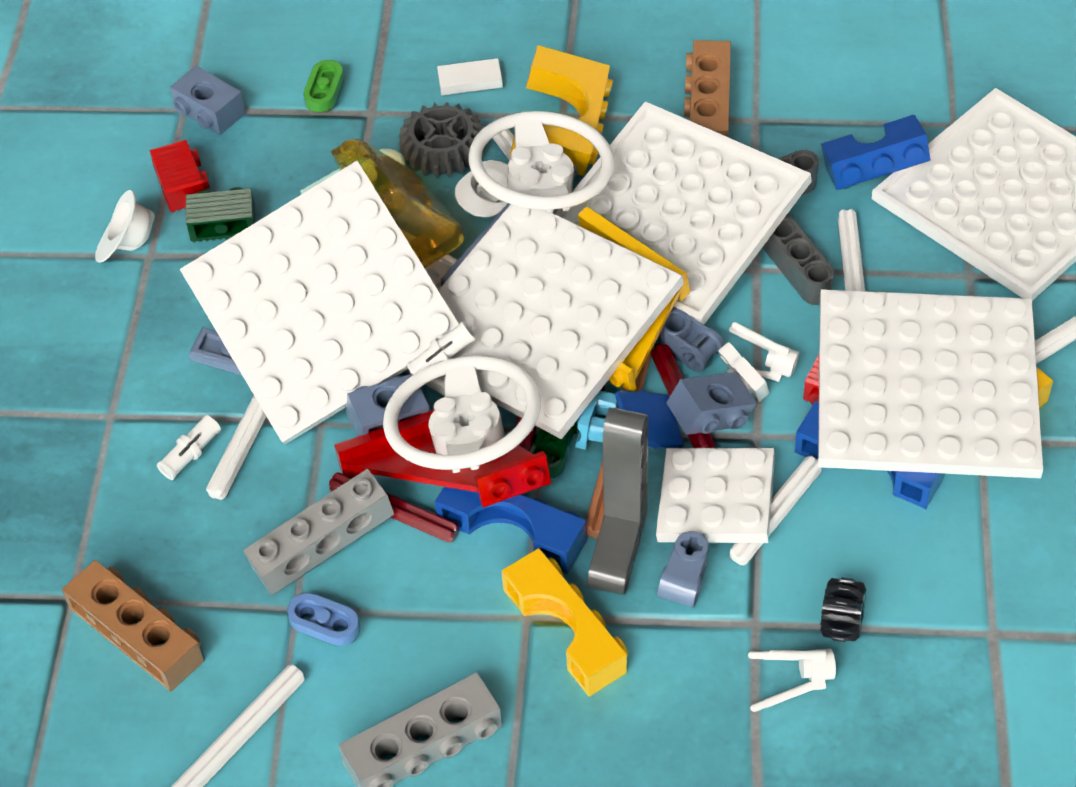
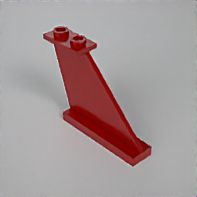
[334,410,551,508]

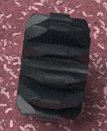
[820,577,866,642]

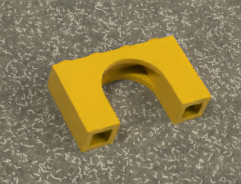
[510,45,613,176]

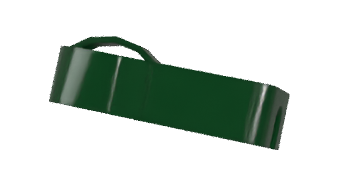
[530,420,577,479]

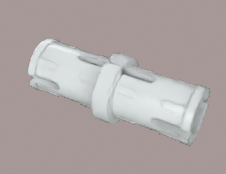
[406,322,476,375]
[157,415,221,480]

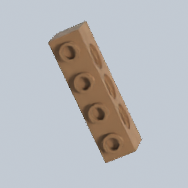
[684,40,731,137]
[62,560,204,692]

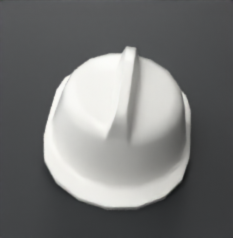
[455,160,508,218]
[95,190,155,263]

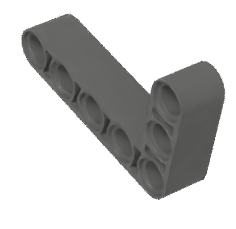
[762,150,834,305]
[587,407,648,595]

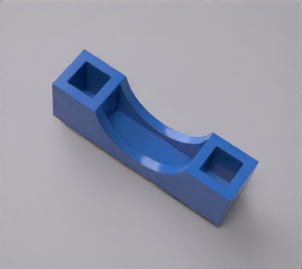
[794,401,945,509]
[435,487,587,574]

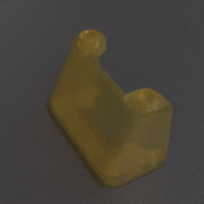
[331,139,465,268]

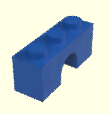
[821,115,931,190]

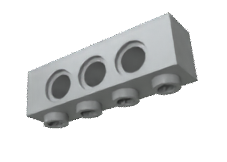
[243,469,394,596]
[338,672,502,787]

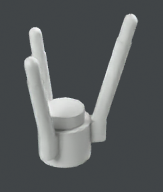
[727,322,800,382]
[748,648,836,712]

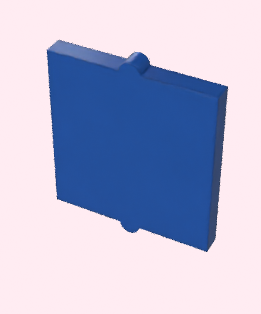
[615,390,684,450]

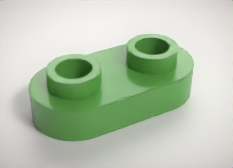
[303,60,344,112]

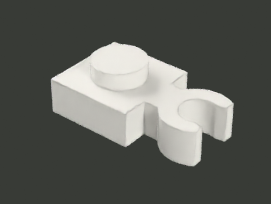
[718,342,770,402]

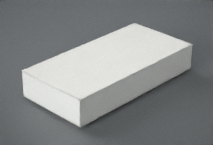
[437,58,503,96]

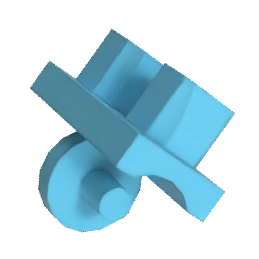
[572,390,618,450]

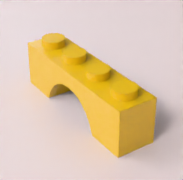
[502,548,628,697]

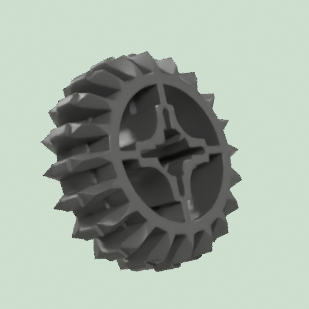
[399,102,484,178]

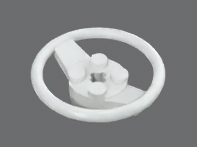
[468,111,615,213]
[383,356,541,473]

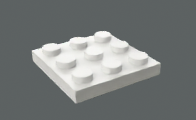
[656,448,775,543]

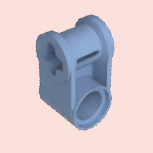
[658,309,725,372]
[657,531,708,608]

